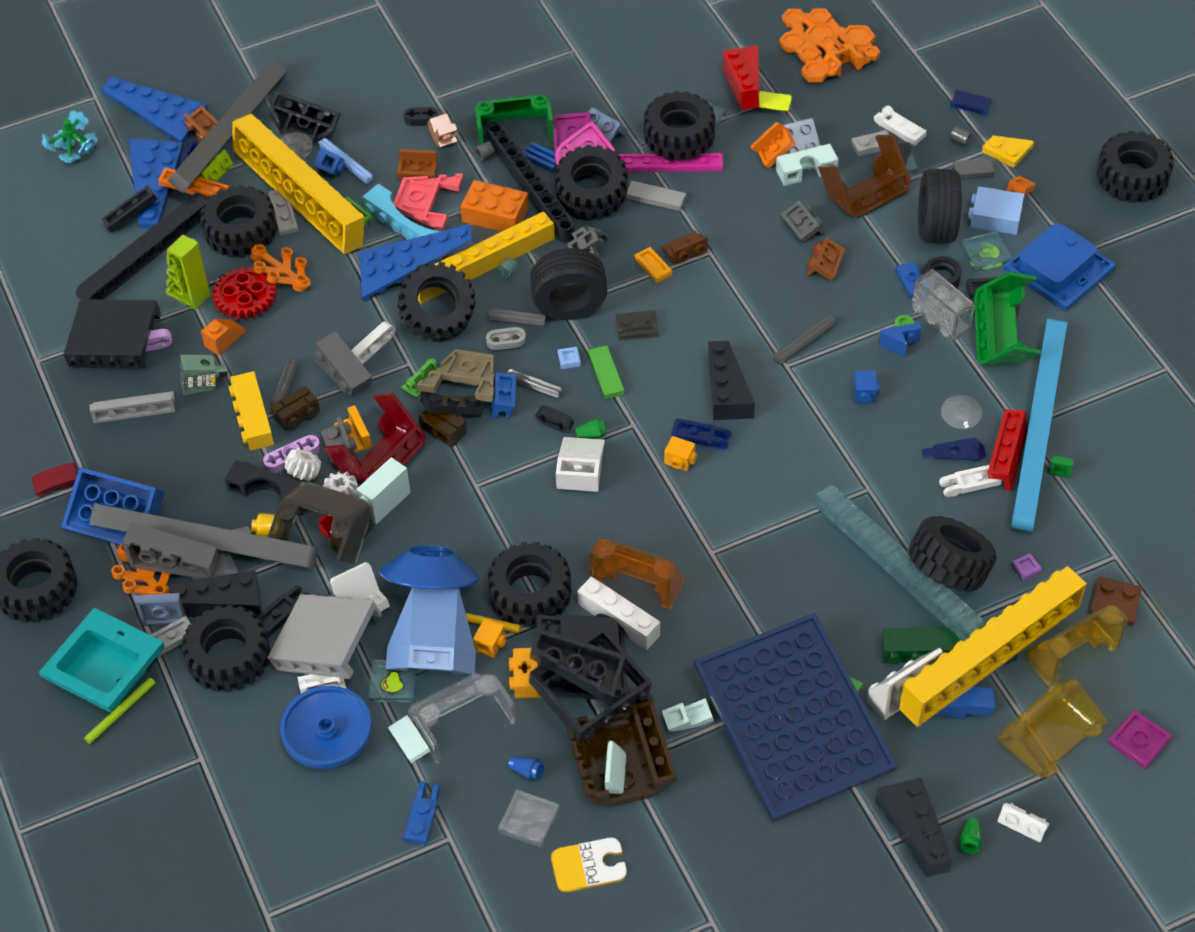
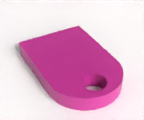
[555,121,615,166]

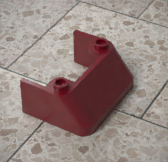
[324,392,425,484]

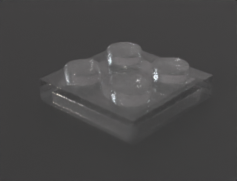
[498,790,559,848]

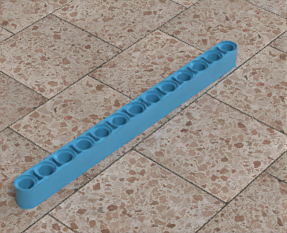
[1011,318,1068,532]

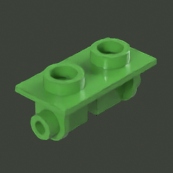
[401,358,438,398]

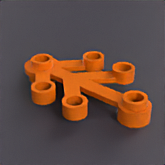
[251,244,311,292]
[111,544,171,595]

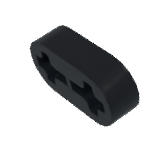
[404,107,439,126]
[535,405,574,433]

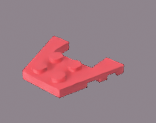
[393,174,463,231]

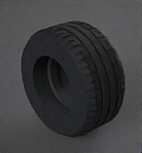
[918,168,962,244]
[530,248,607,320]

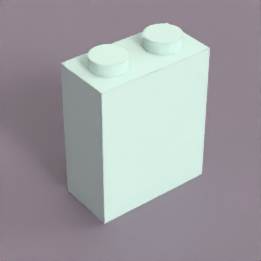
[356,457,411,524]

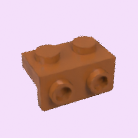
[183,105,218,141]
[397,149,438,179]

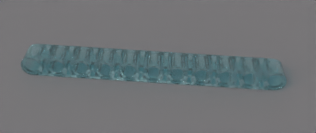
[812,484,985,641]

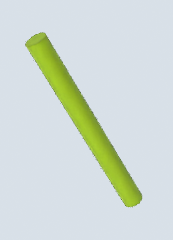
[84,677,156,744]

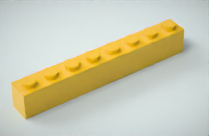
[418,212,555,304]

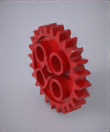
[212,266,277,320]

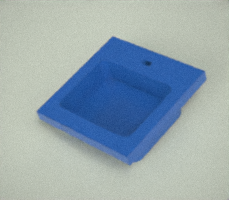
[1004,224,1116,312]

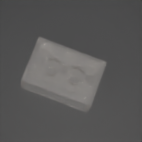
[912,269,975,342]

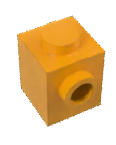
[664,436,698,471]
[473,619,507,658]

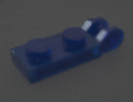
[671,418,732,450]

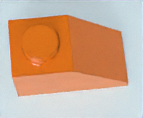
[201,319,246,355]

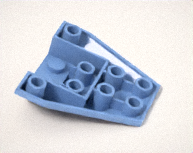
[386,587,476,675]

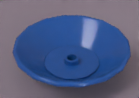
[380,546,479,590]

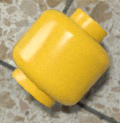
[251,513,283,539]

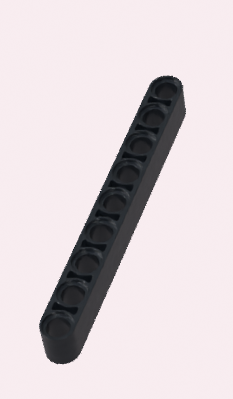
[487,121,575,243]
[76,192,209,300]

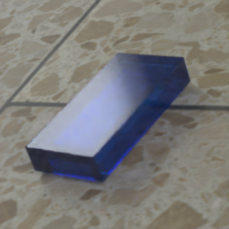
[950,90,992,115]

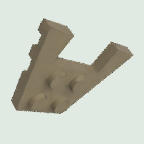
[417,349,494,402]

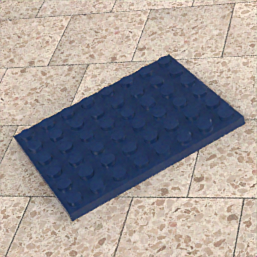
[694,613,897,821]

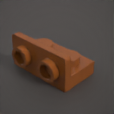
[806,237,845,280]

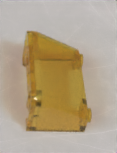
[1027,605,1129,687]
[996,677,1108,778]

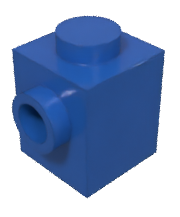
[853,371,880,403]

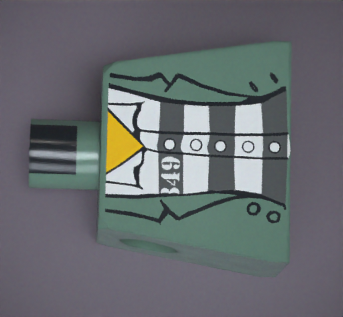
[180,355,227,395]

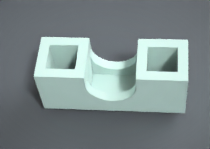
[776,144,838,186]

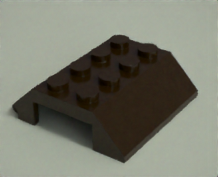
[566,700,677,807]

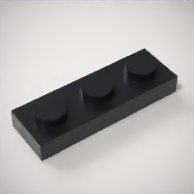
[101,185,157,233]
[420,393,484,415]

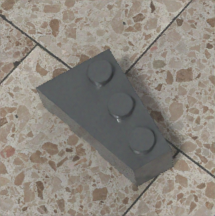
[313,331,372,397]

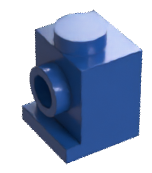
[313,148,346,176]

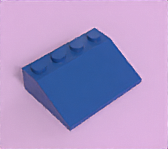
[61,467,165,545]

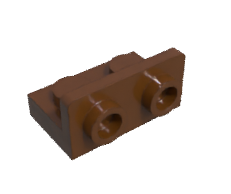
[663,231,708,265]

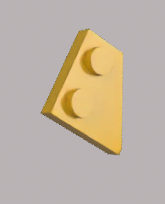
[982,136,1034,168]

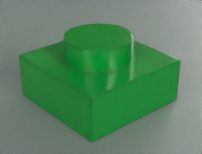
[1049,456,1074,478]

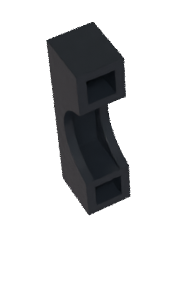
[224,460,313,516]

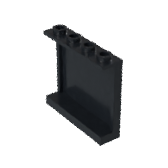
[63,300,161,369]

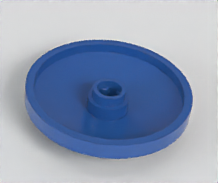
[280,686,372,769]

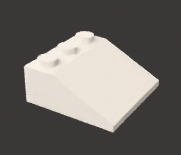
[867,648,943,720]

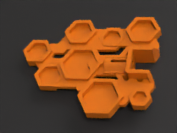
[779,9,880,82]

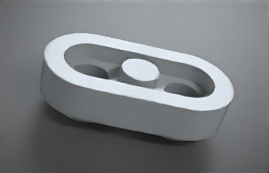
[486,327,526,350]

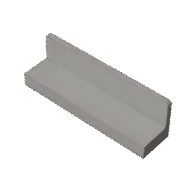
[89,391,175,423]

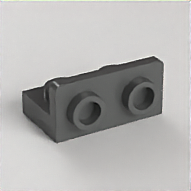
[781,200,825,243]
[321,416,358,467]

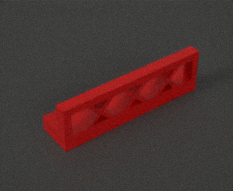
[987,409,1028,491]

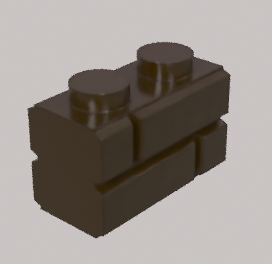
[270,385,320,431]
[419,409,467,448]

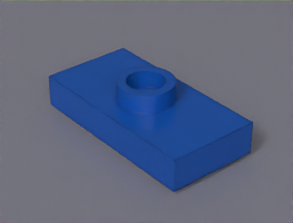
[895,261,929,299]

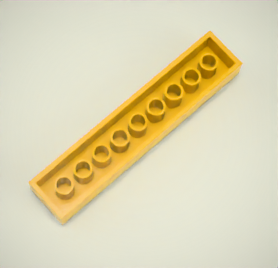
[233,114,365,254]
[899,566,1087,727]

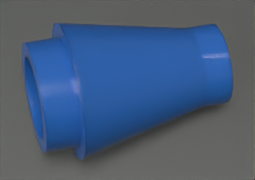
[508,756,544,781]

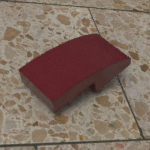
[31,462,78,497]

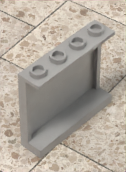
[268,594,382,679]

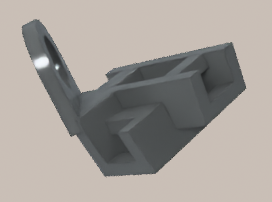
[567,226,609,258]

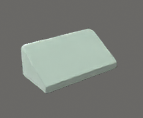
[605,741,626,794]

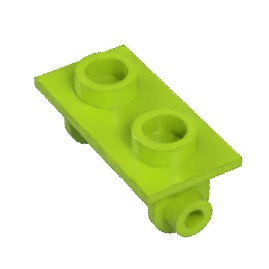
[198,149,233,182]

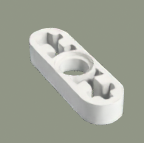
[351,321,395,365]

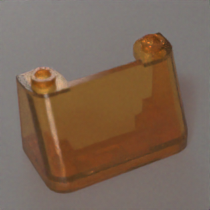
[590,538,684,609]

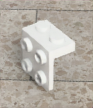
[330,562,390,612]

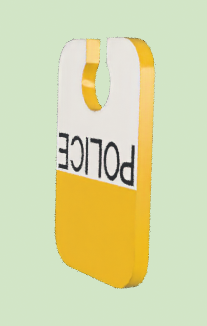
[551,838,626,892]

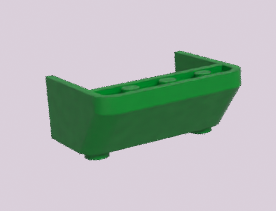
[475,95,554,145]
[974,271,1041,365]

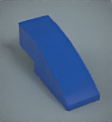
[935,687,995,719]

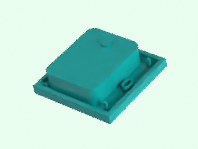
[39,608,165,713]

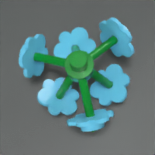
[42,110,98,163]

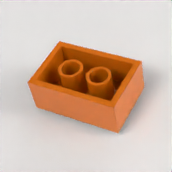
[460,180,529,232]

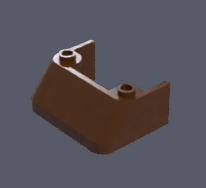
[818,135,911,217]

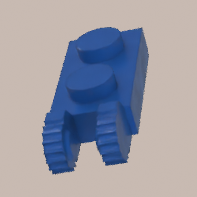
[403,781,440,845]

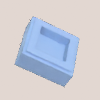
[557,347,581,369]

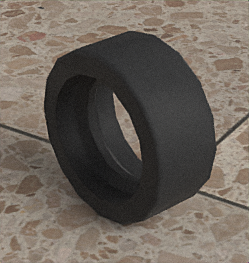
[923,256,962,294]

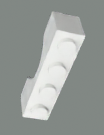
[578,576,660,651]

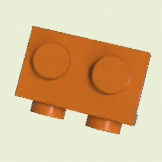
[751,122,796,168]

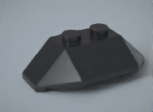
[270,90,341,144]

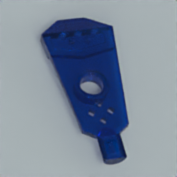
[922,437,986,461]

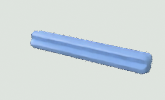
[319,138,373,184]

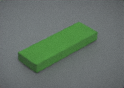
[588,345,624,399]

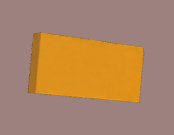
[634,247,672,283]

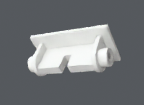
[298,674,346,693]
[997,803,1049,842]

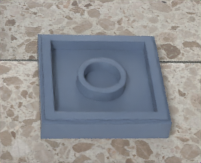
[134,593,186,626]

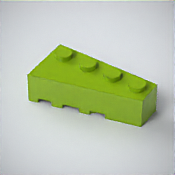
[166,235,211,310]

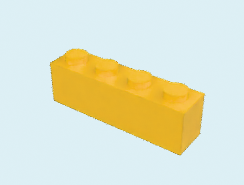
[228,371,274,451]

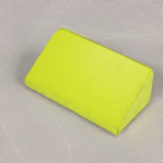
[759,91,792,111]

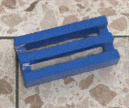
[524,142,556,173]

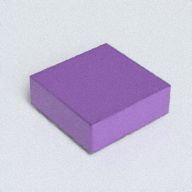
[1011,553,1042,581]

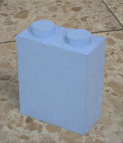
[968,186,1024,235]

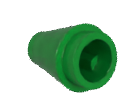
[575,418,607,438]
[958,818,982,854]

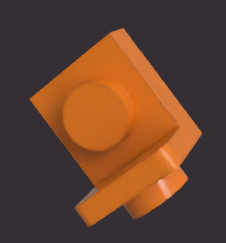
[1006,176,1036,199]

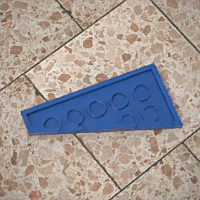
[129,138,184,229]
[359,224,474,302]

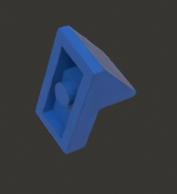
[879,322,922,356]

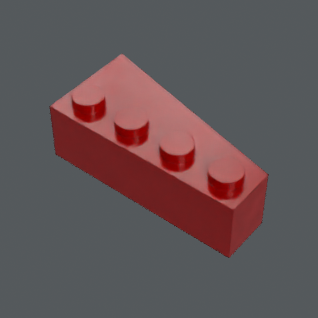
[722,45,759,110]

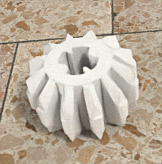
[284,448,321,481]
[322,471,358,506]

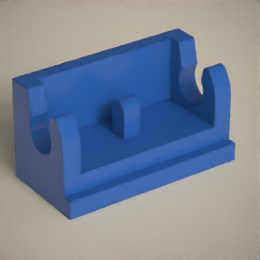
[491,372,516,418]

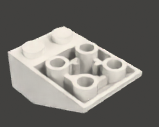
[556,437,605,492]

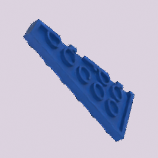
[102,77,208,144]

